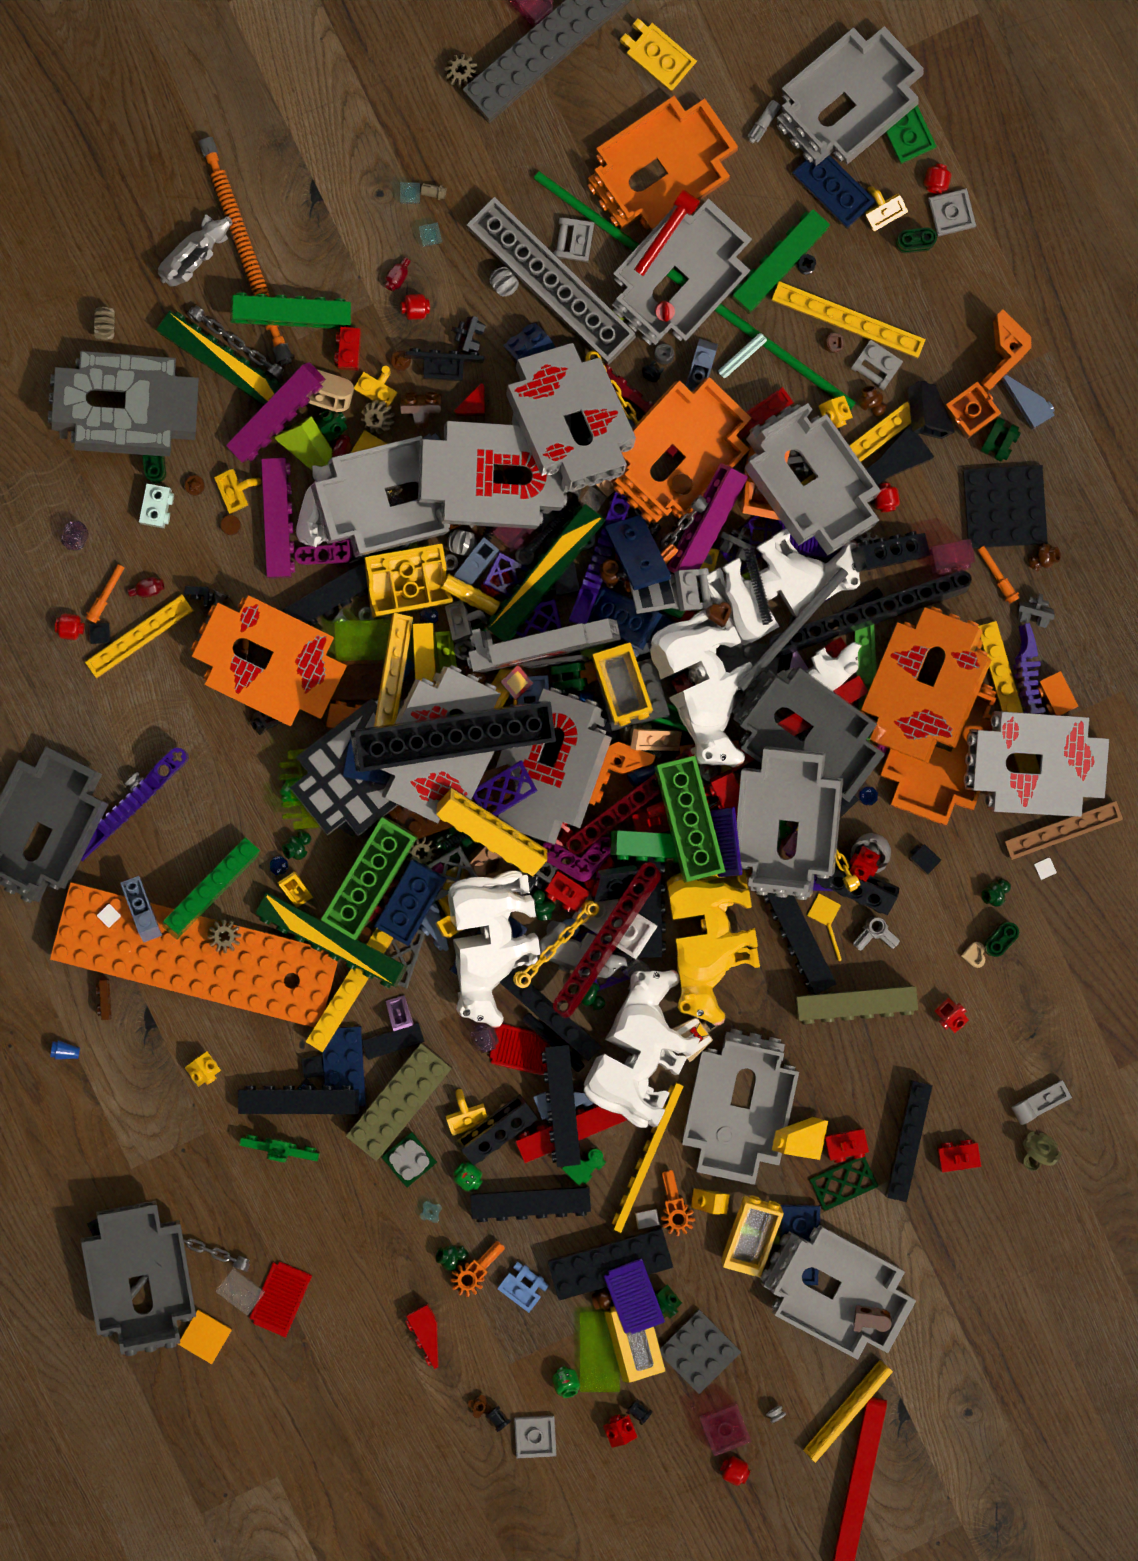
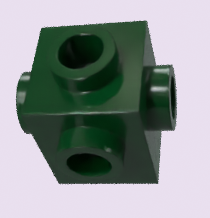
[314,409,348,442]
[655,1284,682,1319]

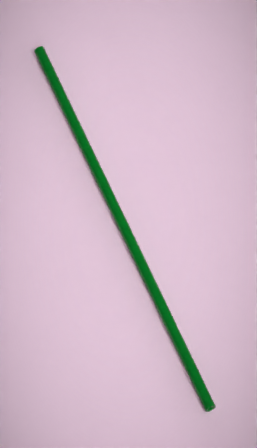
[534,171,856,410]

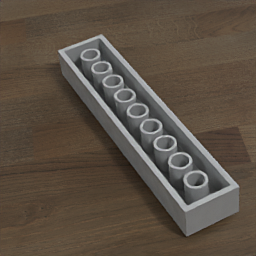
[467,197,636,365]

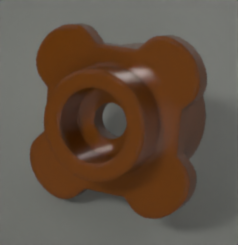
[468,1395,491,1418]

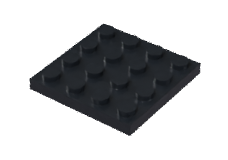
[963,465,1048,549]

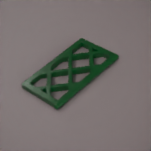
[809,1156,878,1211]

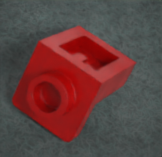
[480,571,515,598]

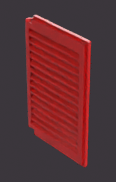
[489,1024,562,1076]
[249,1262,313,1338]

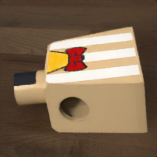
[671,1017,718,1062]

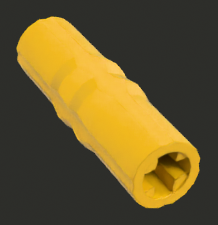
[440,574,500,616]

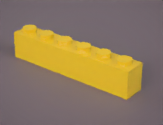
[436,788,547,876]

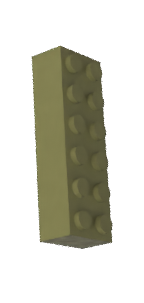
[794,985,918,1024]
[346,1043,453,1161]

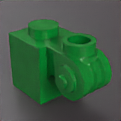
[562,1148,606,1185]

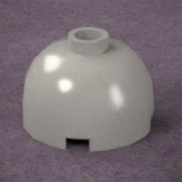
[850,833,891,873]

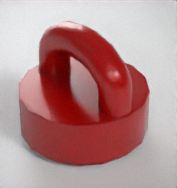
[654,301,675,322]

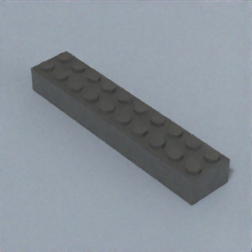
[463,0,632,123]

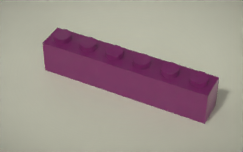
[226,362,326,463]
[262,458,295,579]
[667,463,748,573]

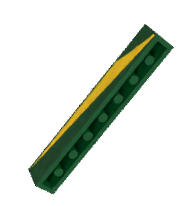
[156,311,288,422]
[487,504,605,642]
[255,892,408,989]

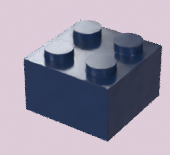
[503,322,556,365]

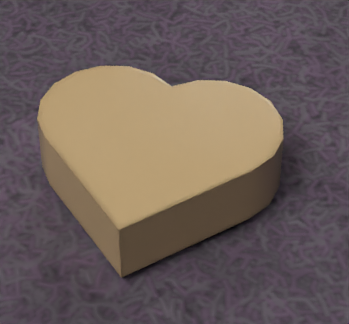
[961,942,985,968]

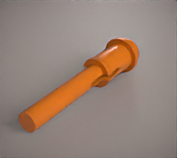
[978,546,1019,604]
[86,564,125,624]

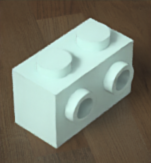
[139,484,174,529]

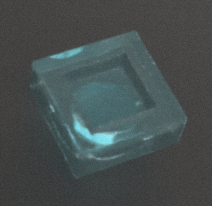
[400,182,420,204]
[419,222,442,247]

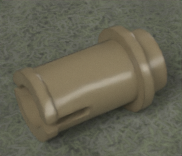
[421,183,447,201]

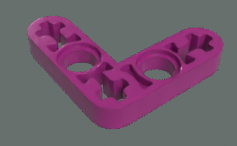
[295,538,352,565]
[542,837,611,881]

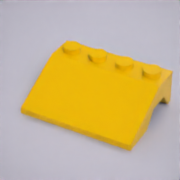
[364,544,453,617]

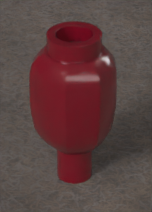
[384,257,411,292]
[332,435,352,458]
[128,577,165,598]

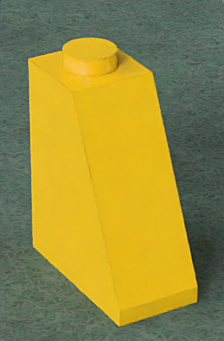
[772,1117,828,1160]

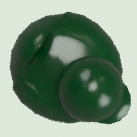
[282,831,312,860]
[981,878,1011,907]
[532,889,555,921]
[575,982,605,1011]
[436,1245,469,1271]

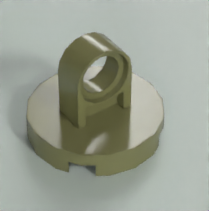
[1023,1132,1062,1171]

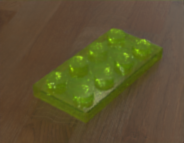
[334,618,414,661]
[580,1311,620,1392]

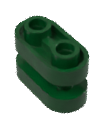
[896,227,937,254]
[980,417,1021,462]
[142,455,167,484]
[549,662,588,693]
[432,826,477,863]
[984,922,1019,957]

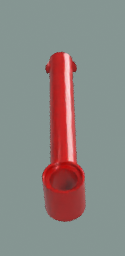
[634,190,700,276]

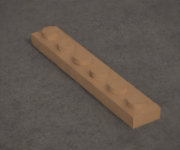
[1004,801,1123,860]

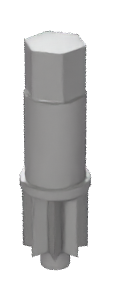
[748,100,781,144]

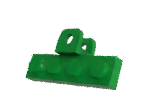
[239,1134,320,1162]

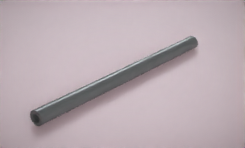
[737,567,848,692]

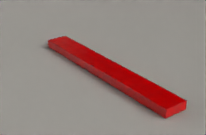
[729,676,869,773]

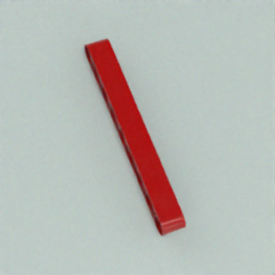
[833,1397,887,1561]

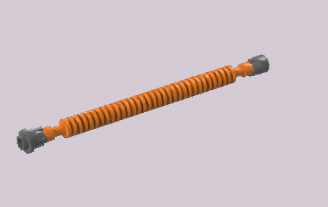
[198,137,294,366]

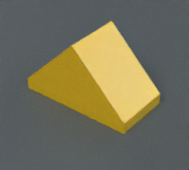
[278,872,313,908]

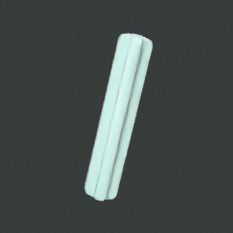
[718,333,767,378]

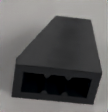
[908,381,955,439]

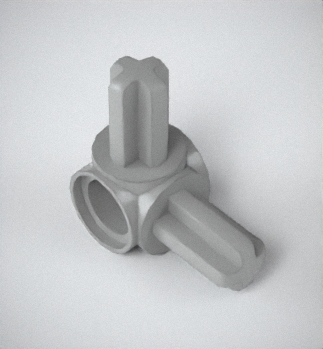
[853,916,900,951]

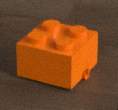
[945,382,1001,439]

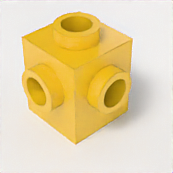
[819,396,853,428]
[185,1052,221,1087]

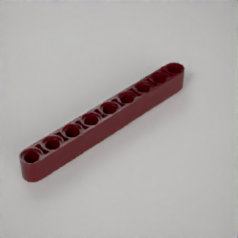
[567,744,698,854]
[553,862,661,1018]

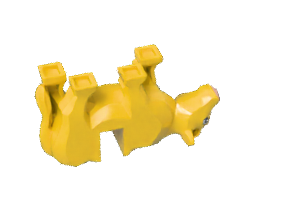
[667,870,760,1026]

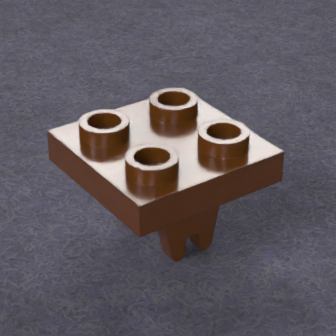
[401,392,442,428]

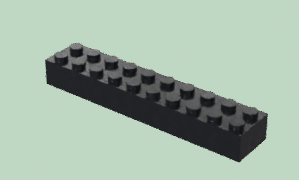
[350,701,556,772]

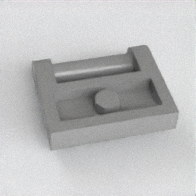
[554,218,594,262]
[851,340,903,391]
[674,568,713,611]

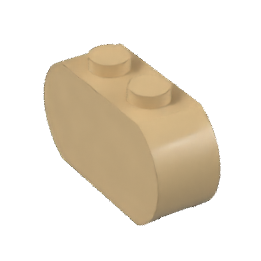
[309,370,354,412]

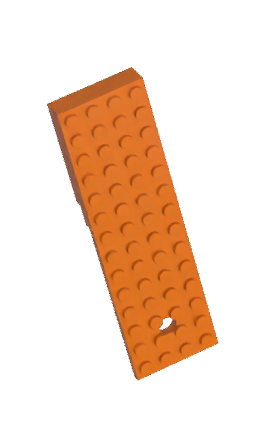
[50,882,338,1027]

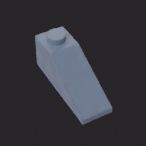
[1001,375,1055,430]

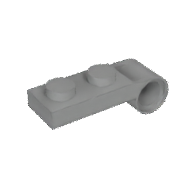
[1011,1080,1072,1125]

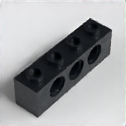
[851,531,931,572]
[816,860,900,915]
[456,1094,538,1165]

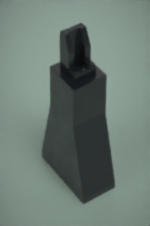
[866,425,934,486]

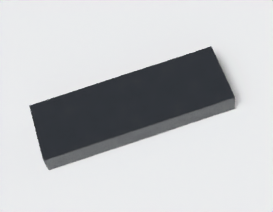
[362,1023,425,1060]

